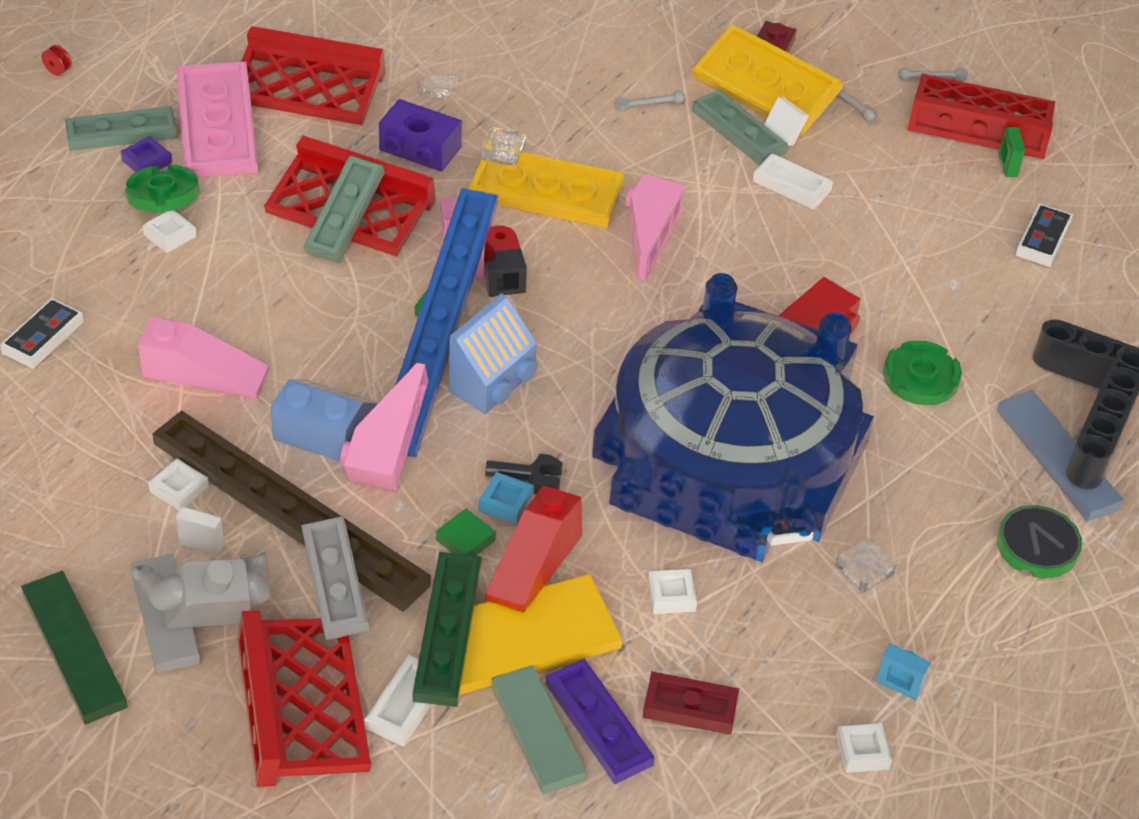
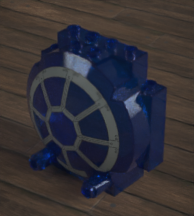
[592,273,874,563]

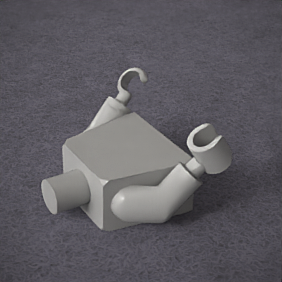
[131,552,270,629]

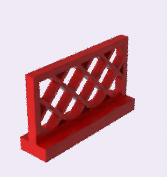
[241,26,385,126]
[907,73,1056,159]
[264,135,436,257]
[237,611,371,787]

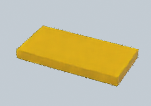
[692,24,843,136]
[468,145,625,228]
[460,574,622,695]

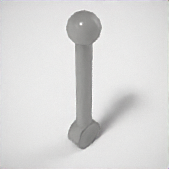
[899,68,968,82]
[838,90,877,122]
[615,91,685,111]

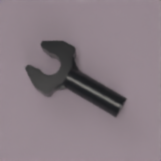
[485,454,563,495]

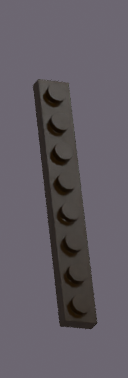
[152,410,431,612]

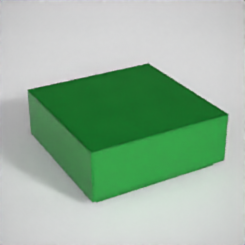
[999,127,1025,177]
[436,508,496,556]

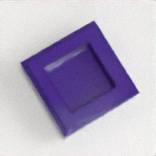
[120,136,172,172]

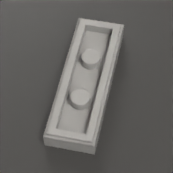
[301,516,369,640]
[130,554,200,674]

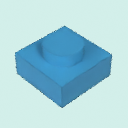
[479,472,534,525]
[876,643,931,700]

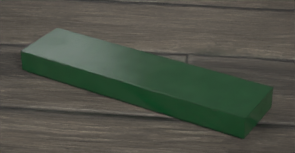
[412,552,482,707]
[21,570,128,725]

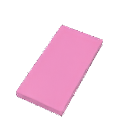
[176,62,258,177]

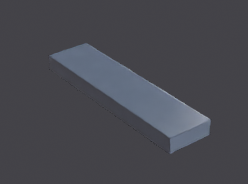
[997,390,1124,522]

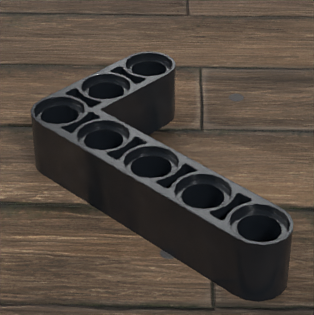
[1033,319,1139,489]

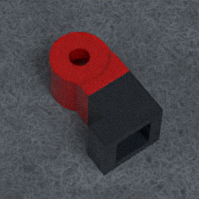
[484,225,527,297]

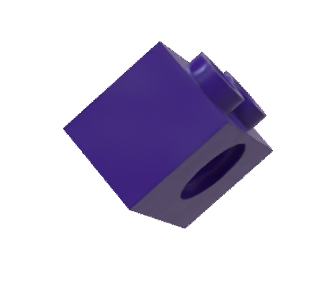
[379,99,462,172]

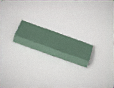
[692,89,788,165]
[65,106,177,151]
[303,156,385,263]
[491,666,586,794]

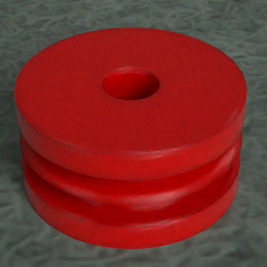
[41,45,72,76]

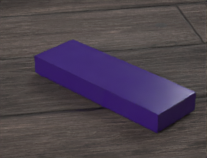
[546,658,655,785]

